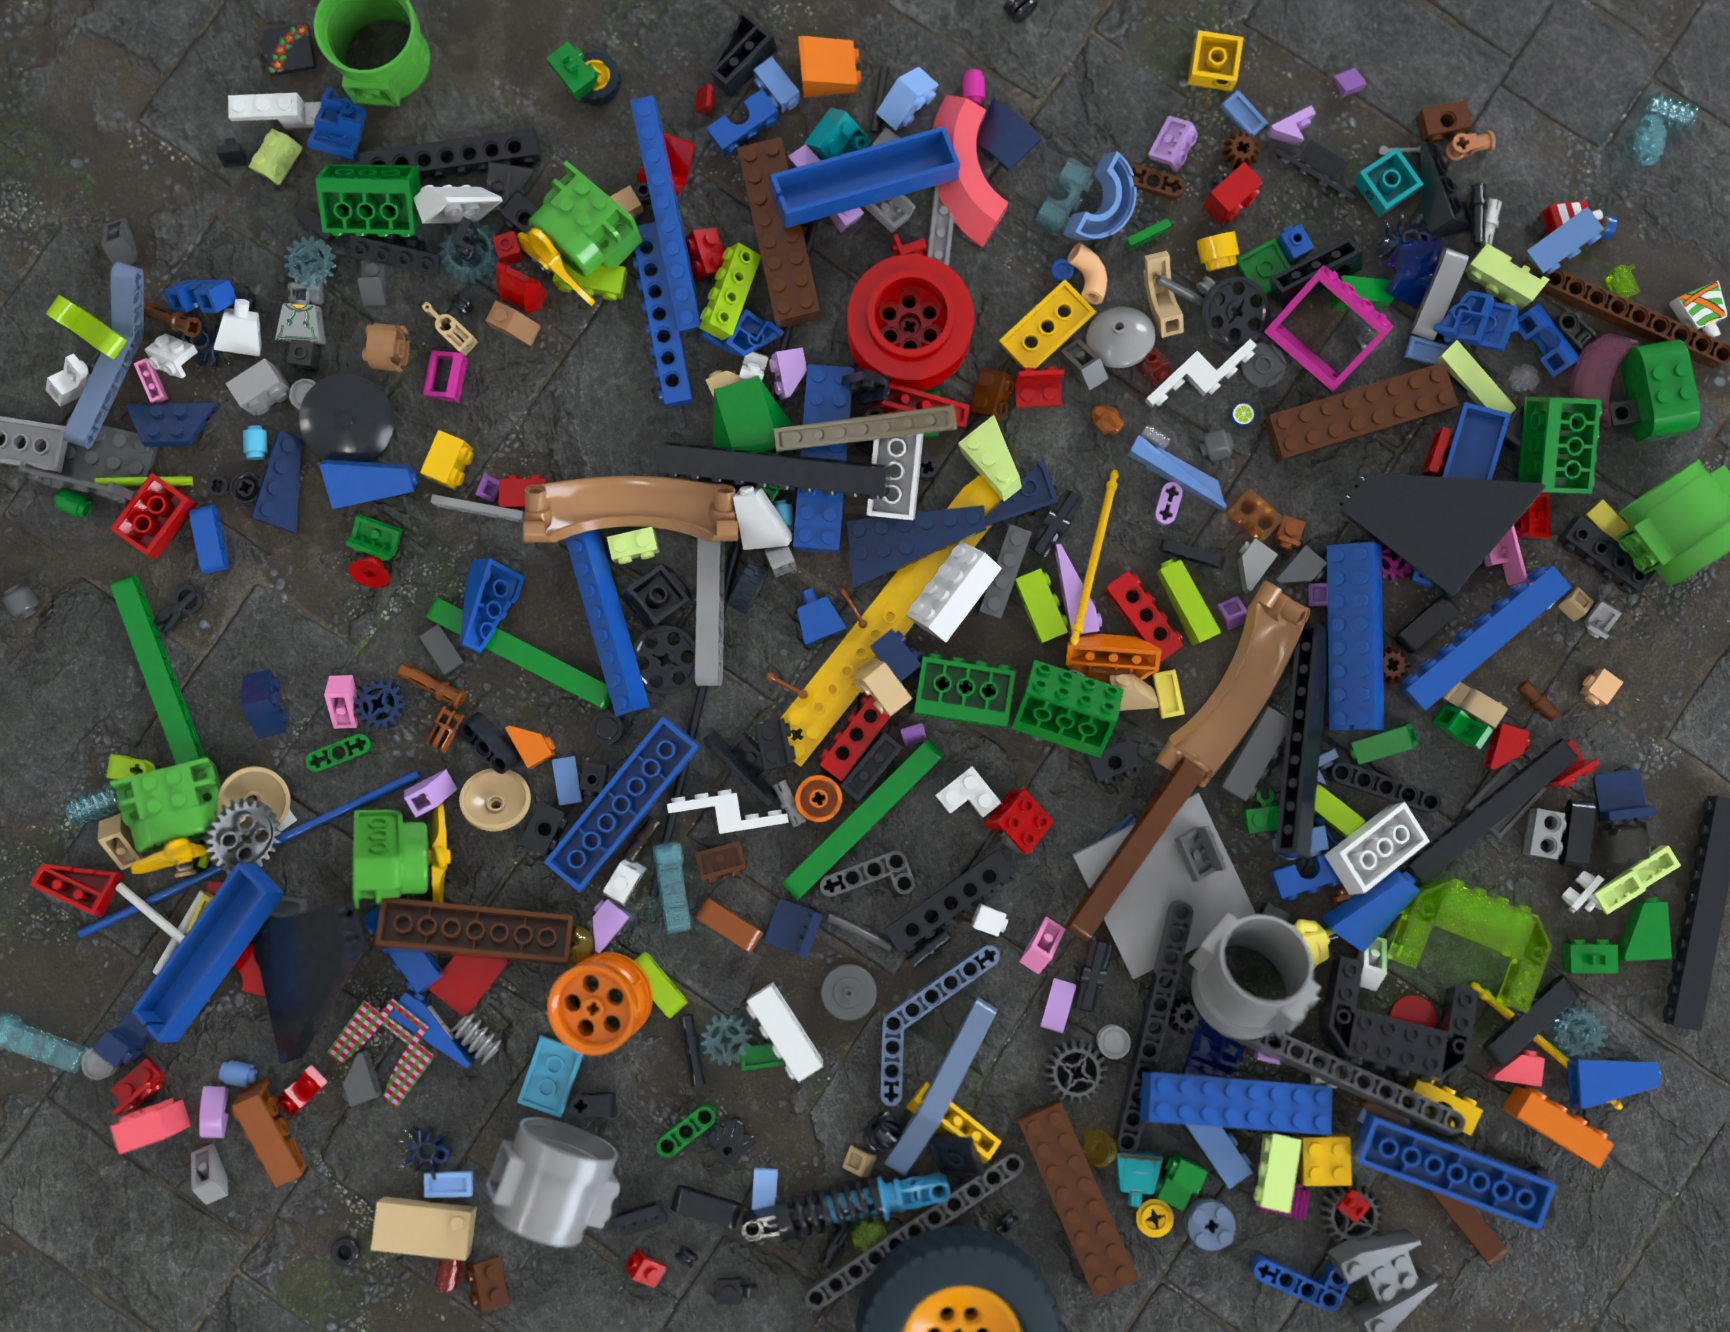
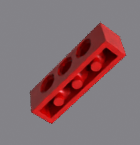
[1103,571,1184,662]
[819,695,891,782]

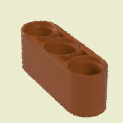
[695,896,764,953]

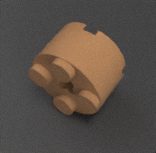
[362,323,410,372]

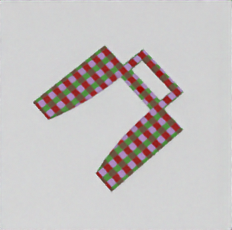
[327,998,435,1108]

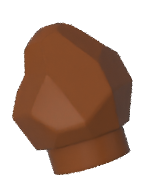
[1091,405,1124,436]

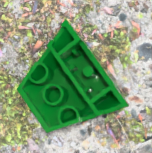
[713,376,793,452]

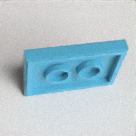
[517,1034,584,1118]

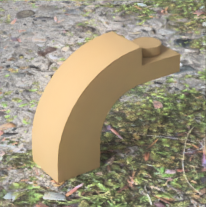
[1143,251,1184,338]

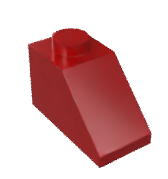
[1483,724,1530,770]

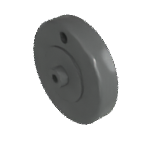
[821,964,877,1021]

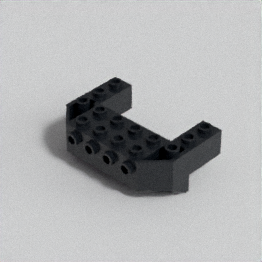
[1319,956,1479,1084]

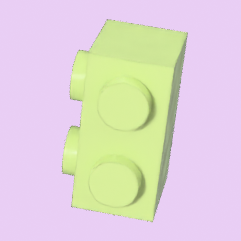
[607,527,660,565]

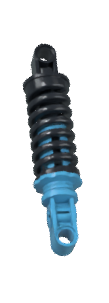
[742,1173,950,1243]

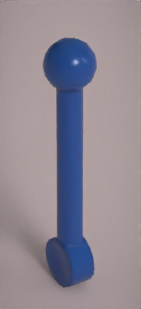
[1315,816,1338,847]

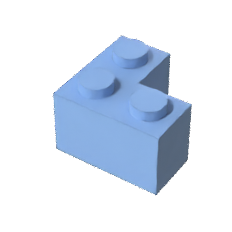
[876,67,939,131]

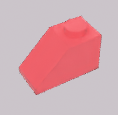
[1487,1049,1545,1087]

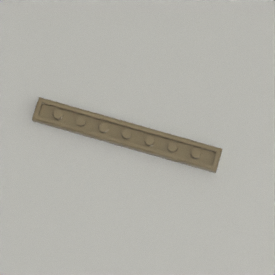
[774,405,957,452]

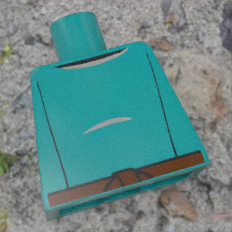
[1114,1149,1163,1207]

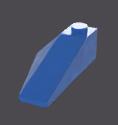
[460,558,525,653]

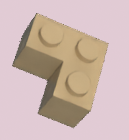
[852,658,912,716]

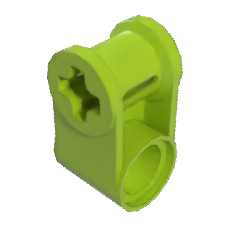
[106,754,156,780]

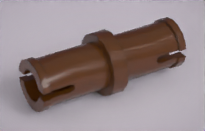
[1517,680,1561,722]

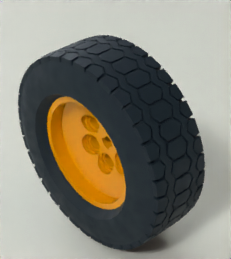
[855,1226,1064,1332]

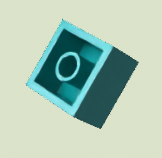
[1353,147,1423,217]

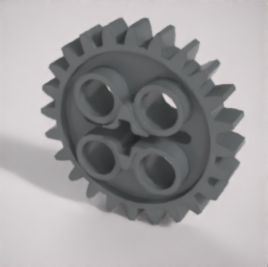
[202,797,281,872]

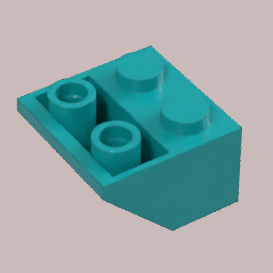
[804,108,872,160]

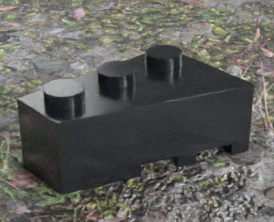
[710,9,777,97]

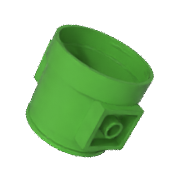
[314,0,430,106]
[1617,459,1730,587]

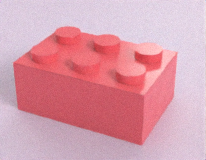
[111,1098,191,1154]

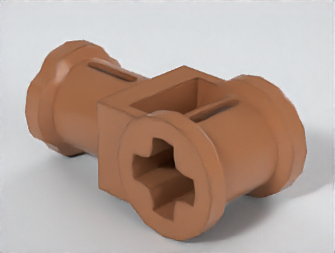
[1445,130,1496,161]

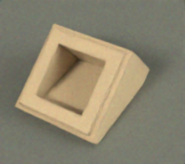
[1558,586,1594,621]
[842,1145,877,1177]

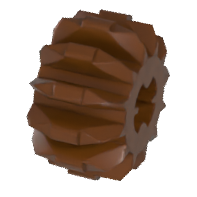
[1221,131,1261,169]
[1383,646,1411,685]

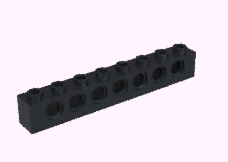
[354,128,542,182]

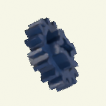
[354,679,406,729]

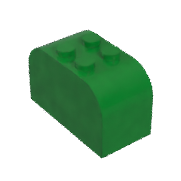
[1618,339,1700,443]

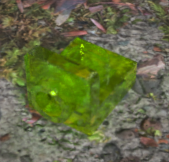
[1605,264,1641,299]
[851,1219,888,1252]

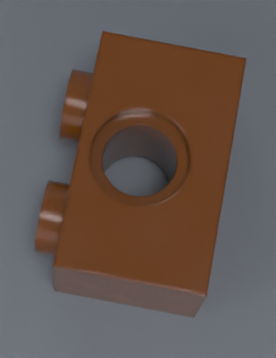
[1416,100,1473,144]

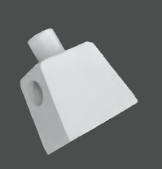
[214,299,262,357]

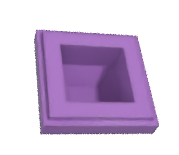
[475,474,499,503]

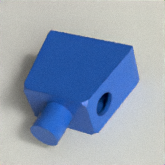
[797,588,846,646]

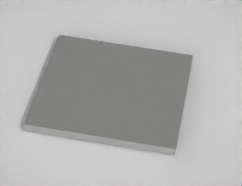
[1072,792,1256,979]

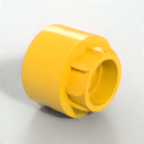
[1196,231,1240,271]

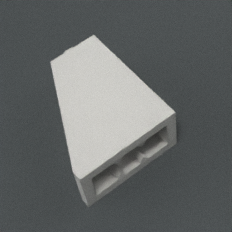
[733,486,793,550]

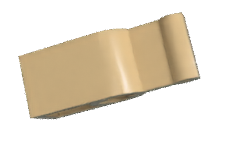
[422,302,478,356]
[1441,682,1508,730]

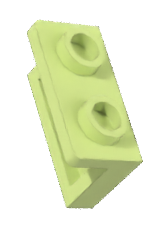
[248,129,302,185]

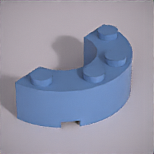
[1063,151,1137,241]

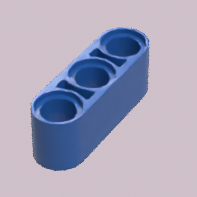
[189,505,229,574]

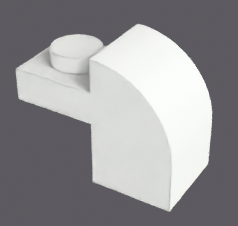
[46,353,90,407]

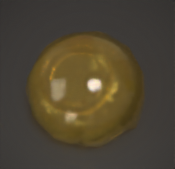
[568,925,595,964]
[1082,1129,1118,1167]

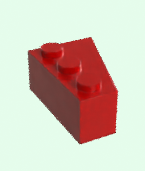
[30,864,125,918]

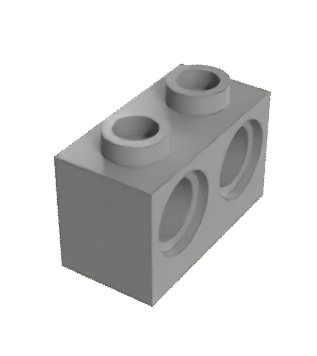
[1522,808,1567,860]

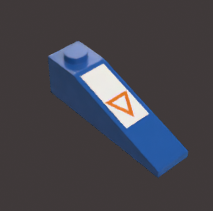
[389,990,474,1068]

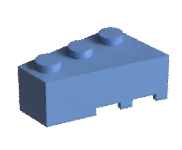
[1525,207,1604,275]

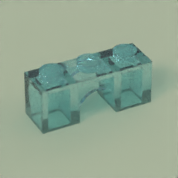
[1035,157,1094,235]

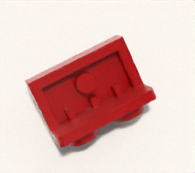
[685,228,724,281]

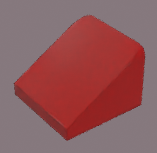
[695,84,714,114]

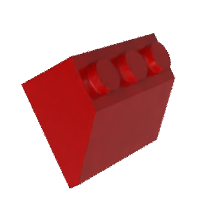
[110,473,198,559]

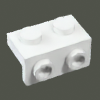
[145,334,197,379]

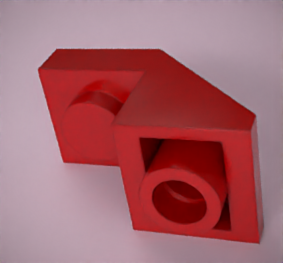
[277,1065,327,1117]

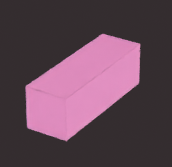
[134,358,168,403]

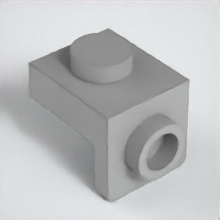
[1584,599,1622,639]

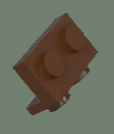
[969,368,1014,422]
[695,841,747,884]
[465,1256,509,1312]

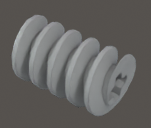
[449,1013,501,1066]

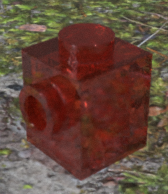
[1136,346,1172,386]

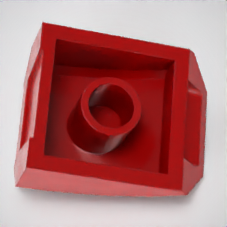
[495,262,547,314]

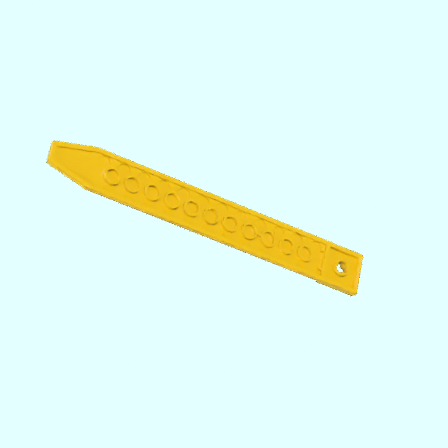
[781,472,1019,767]

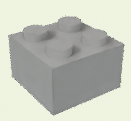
[225,358,291,416]

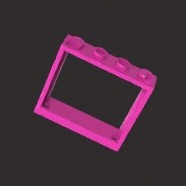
[1264,265,1394,392]

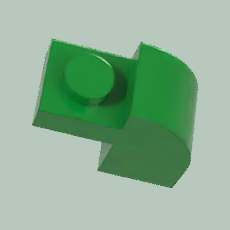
[1433,703,1493,749]

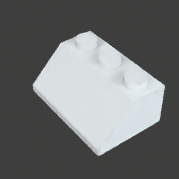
[413,185,502,224]

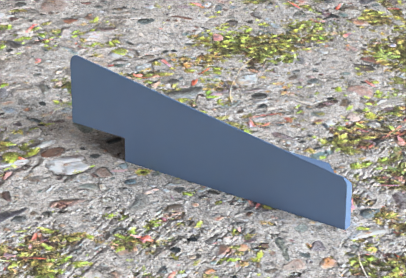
[1127,435,1227,511]

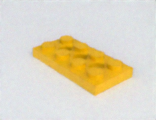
[998,280,1096,370]

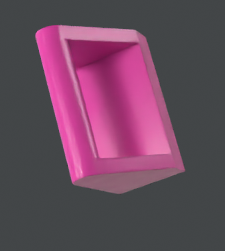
[422,351,468,403]

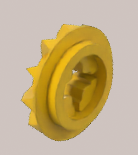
[1136,1199,1174,1237]

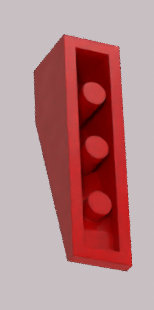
[872,383,970,428]

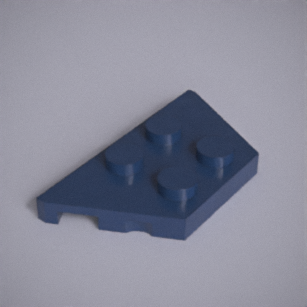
[127,402,218,447]

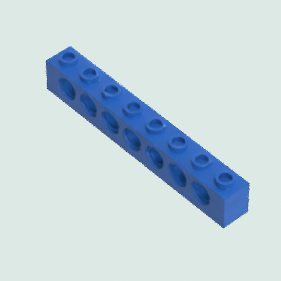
[632,222,694,409]

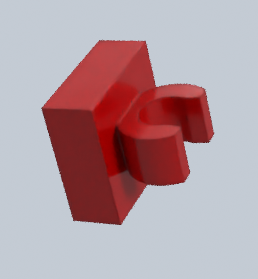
[1336,1188,1371,1223]

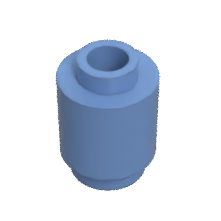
[219,1060,257,1088]

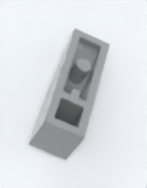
[765,546,797,578]

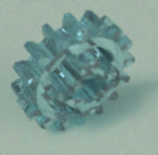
[1633,114,1667,165]
[284,236,336,287]
[1553,1007,1608,1059]
[701,1014,752,1066]

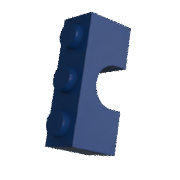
[707,89,779,157]
[163,280,236,313]
[1518,303,1580,377]
[1268,851,1342,901]

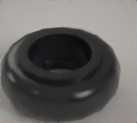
[331,1236,360,1267]

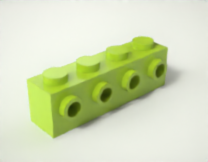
[699,242,761,341]

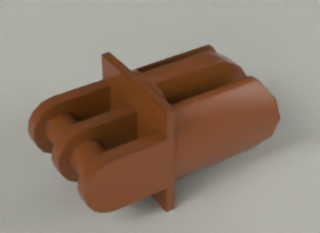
[425,705,466,754]

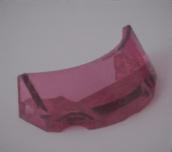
[1570,333,1641,427]

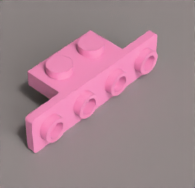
[1484,525,1528,585]

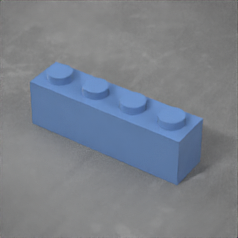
[1185,1124,1253,1189]

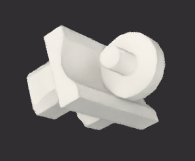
[1561,871,1604,914]

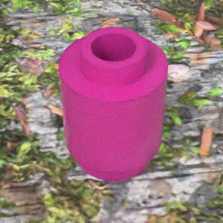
[962,69,985,105]

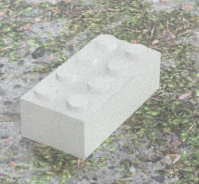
[867,433,924,520]
[905,541,1002,642]
[1324,802,1429,895]
[746,982,824,1082]

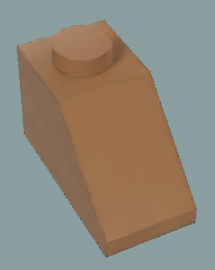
[485,300,541,347]

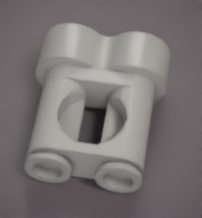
[288,277,323,305]

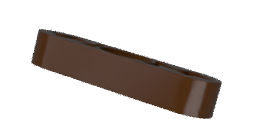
[1129,163,1185,200]

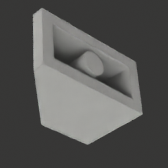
[1237,538,1278,594]
[191,1143,228,1205]

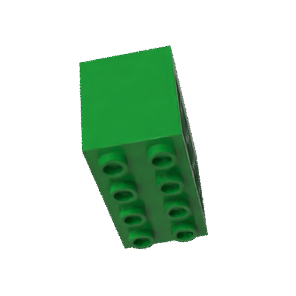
[315,164,422,237]
[1517,397,1602,494]
[913,653,1016,729]
[1011,660,1124,758]

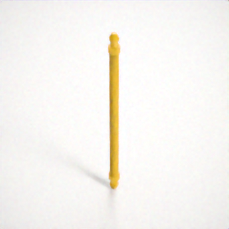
[1070,470,1119,646]
[1470,982,1623,1110]

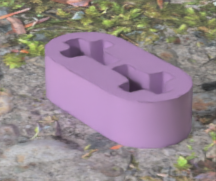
[1154,482,1183,526]

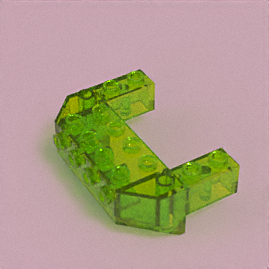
[1387,877,1552,1014]

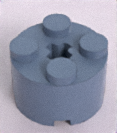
[1183,1197,1236,1251]

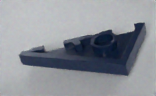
[985,460,1058,526]

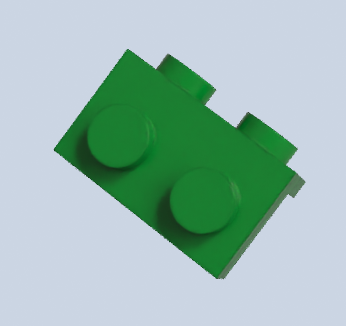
[345,514,403,561]

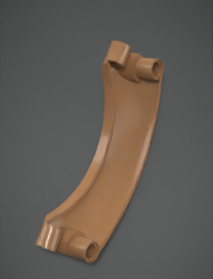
[523,476,738,543]
[1155,580,1310,787]

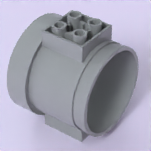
[1189,913,1321,1039]
[486,1117,620,1246]

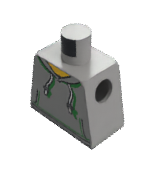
[275,291,326,345]

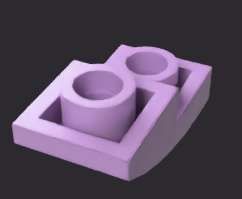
[1040,978,1076,1033]
[199,1086,229,1138]

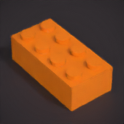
[1502,1085,1614,1168]

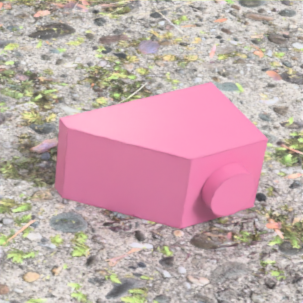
[324,675,358,729]
[1019,916,1065,974]

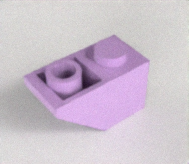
[769,347,807,400]
[404,769,457,817]

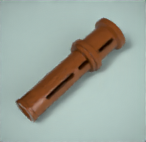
[397,663,467,710]

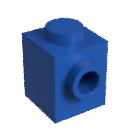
[1277,224,1315,264]

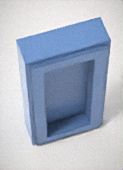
[1220,90,1268,138]
[1403,335,1449,366]
[552,756,583,806]

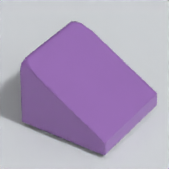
[1334,68,1366,97]
[1308,583,1328,607]
[1217,596,1247,630]
[900,723,926,747]

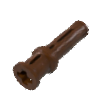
[144,302,202,338]

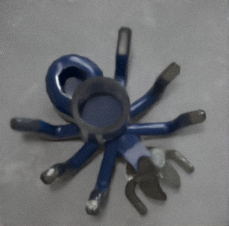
[1373,213,1432,269]
[181,314,235,372]
[394,1120,452,1180]

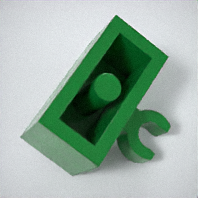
[546,42,599,101]
[1240,790,1280,833]
[1562,939,1618,973]

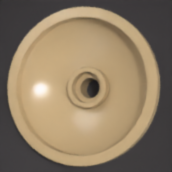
[217,766,290,836]
[459,768,531,831]

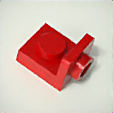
[492,231,525,265]

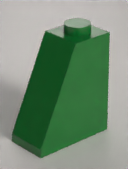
[1330,276,1395,310]
[1350,722,1419,765]
[1618,897,1672,961]

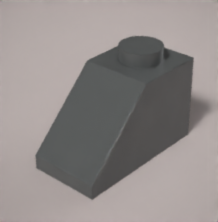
[101,218,137,266]
[1060,339,1109,391]
[1271,545,1327,585]
[342,1049,383,1107]

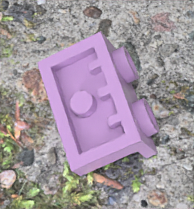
[1148,116,1197,172]

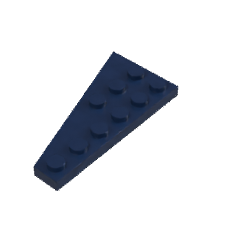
[847,505,986,590]

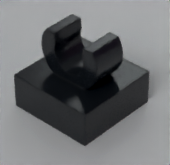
[216,138,247,168]

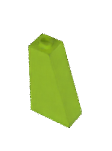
[1157,559,1221,646]

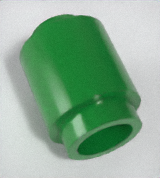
[54,488,92,518]

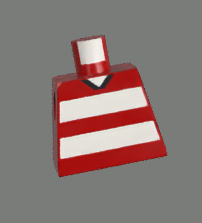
[1542,201,1603,234]

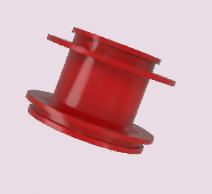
[847,254,974,391]

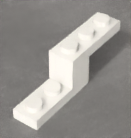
[228,93,321,129]
[1145,339,1257,408]
[667,789,789,834]

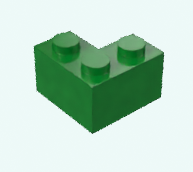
[1154,1151,1208,1211]

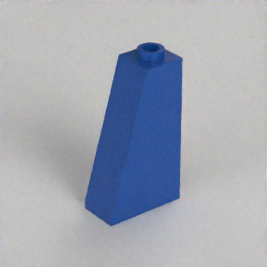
[319,460,419,509]
[1323,869,1420,953]
[1567,1060,1661,1109]

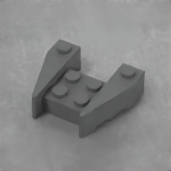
[1327,1228,1438,1332]

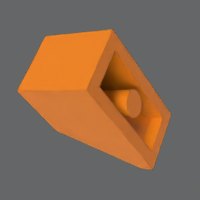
[505,726,556,769]

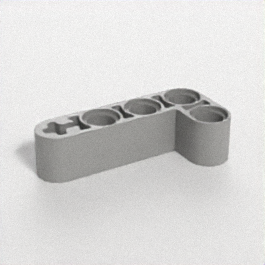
[1410,247,1469,341]

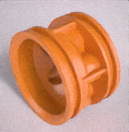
[547,952,653,1055]

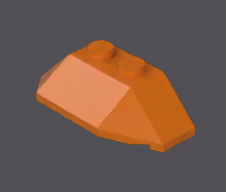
[1066,633,1162,684]

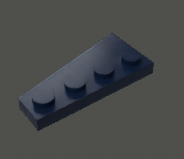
[250,431,302,534]

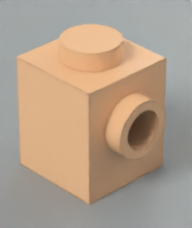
[610,186,644,220]
[1580,669,1623,706]

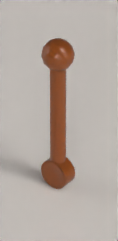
[840,588,867,629]
[766,672,808,699]

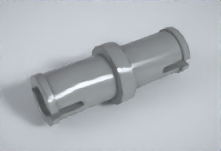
[772,780,806,828]

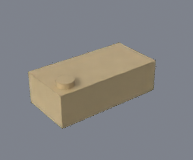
[371,1196,477,1261]

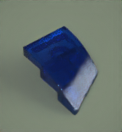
[1384,238,1442,309]
[1181,1020,1244,1079]

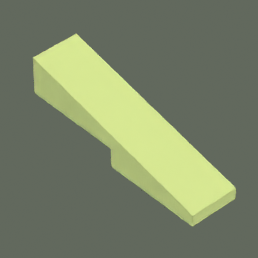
[1436,340,1516,413]
[1593,845,1681,914]

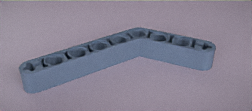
[63,261,144,449]
[880,944,1000,1106]
[884,997,998,1176]

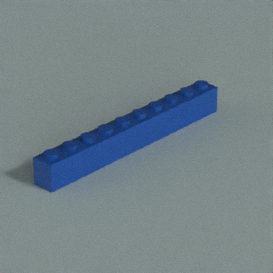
[630,95,702,333]
[565,529,650,717]

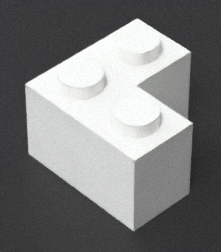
[935,766,1001,817]

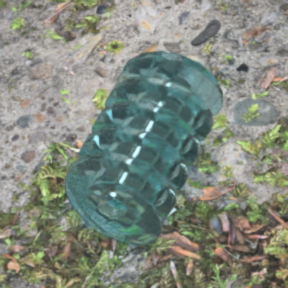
[1643,92,1698,133]
[65,783,120,826]

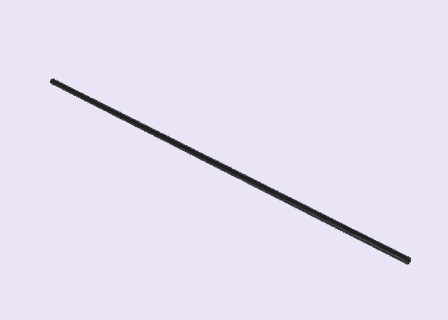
[649,219,819,897]

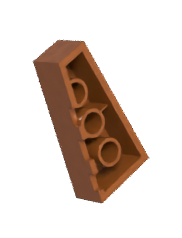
[232,1077,306,1187]

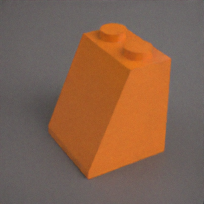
[798,36,862,98]

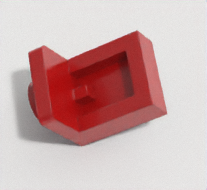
[890,234,927,256]
[625,1249,667,1288]

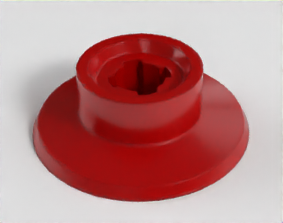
[349,556,390,588]

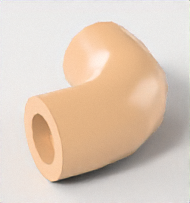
[1067,243,1107,304]

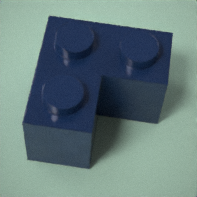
[870,629,922,683]
[240,669,289,739]
[92,1008,154,1068]

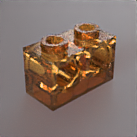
[1227,488,1284,542]

